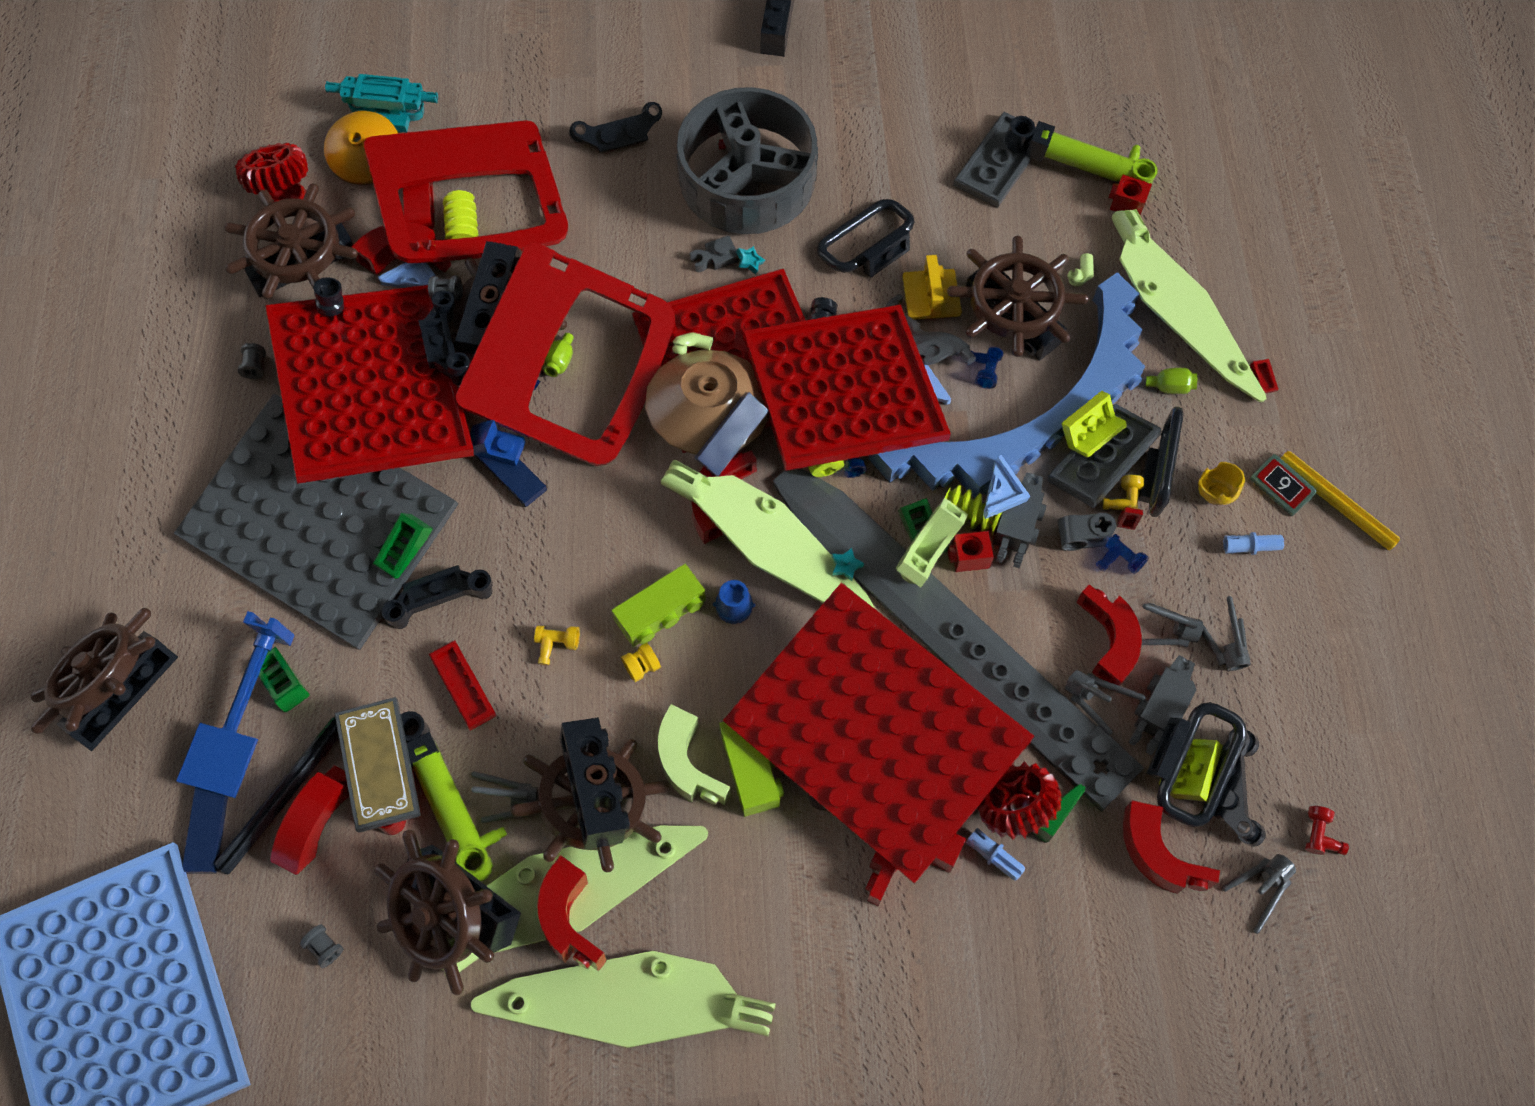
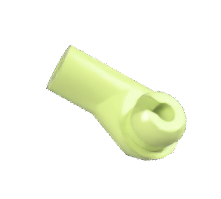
[1067,253,1094,286]
[672,332,713,355]

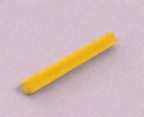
[1281,451,1400,550]

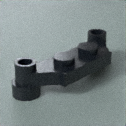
[569,102,662,153]
[419,290,470,386]
[382,565,493,629]
[1212,729,1266,847]

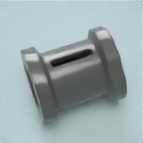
[428,276,463,300]
[238,343,266,379]
[300,924,344,969]

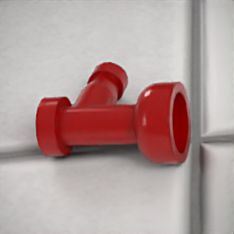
[1305,806,1349,855]

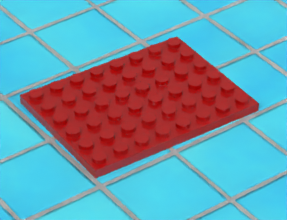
[265,285,474,484]
[723,582,1035,884]

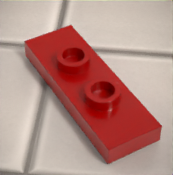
[428,640,497,731]

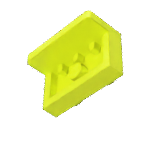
[1061,391,1127,457]
[1159,739,1223,801]

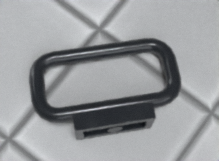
[817,199,915,278]
[1138,407,1184,517]
[1146,702,1247,827]

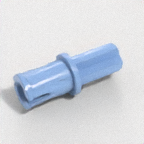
[1223,532,1284,555]
[966,828,1025,881]

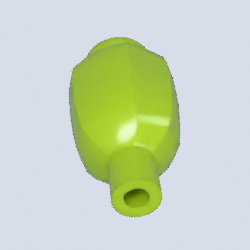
[543,332,574,377]
[1146,368,1198,394]

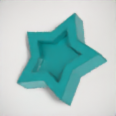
[736,246,765,275]
[832,548,864,581]

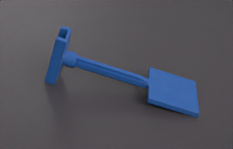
[176,611,295,799]

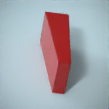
[1249,359,1279,394]
[1117,507,1143,530]

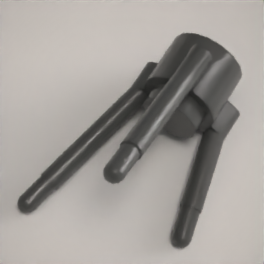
[1199,596,1251,671]
[1142,603,1203,647]
[1065,670,1146,735]
[471,771,538,823]
[1222,854,1296,934]

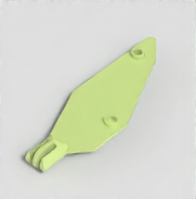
[1112,209,1266,402]
[661,460,876,609]
[441,825,708,978]
[471,951,776,1048]

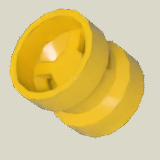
[621,642,661,683]

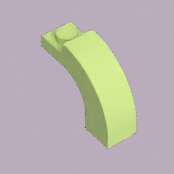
[895,498,968,588]
[658,704,730,805]

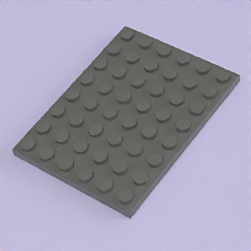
[174,394,458,650]

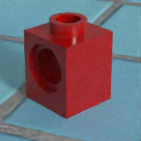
[1108,174,1152,216]
[948,531,994,572]

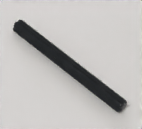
[214,717,339,875]

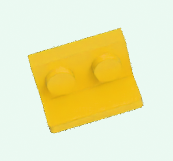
[902,255,962,320]

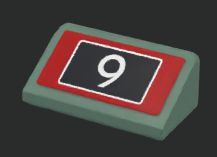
[1250,454,1317,516]

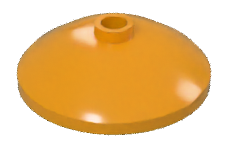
[324,111,398,184]

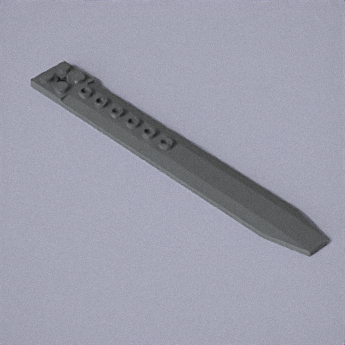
[773,468,1144,812]

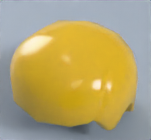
[1198,462,1245,505]

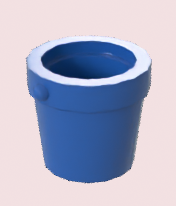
[713,580,756,624]

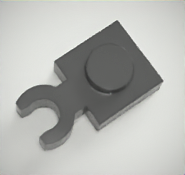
[690,236,739,272]

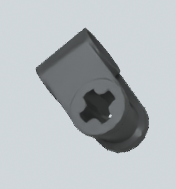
[1057,513,1116,551]

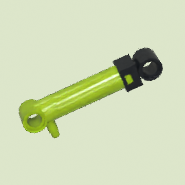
[1004,115,1158,184]
[401,711,507,881]

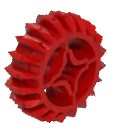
[235,143,309,195]
[977,761,1062,840]

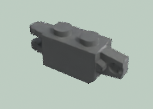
[992,472,1047,568]
[1128,655,1197,755]

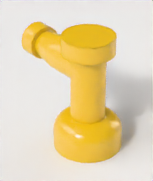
[1103,475,1144,510]
[534,625,580,666]

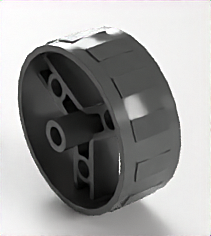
[676,87,818,234]

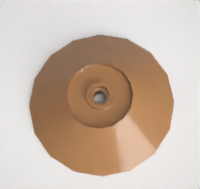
[645,350,769,454]

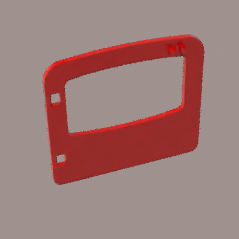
[364,120,568,263]
[456,242,675,466]

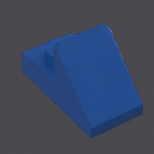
[470,420,526,466]

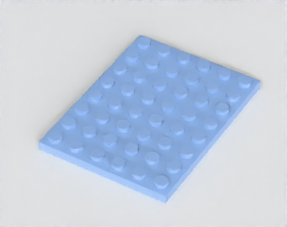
[0,842,251,1106]

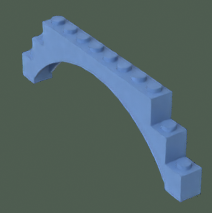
[869,272,1145,498]

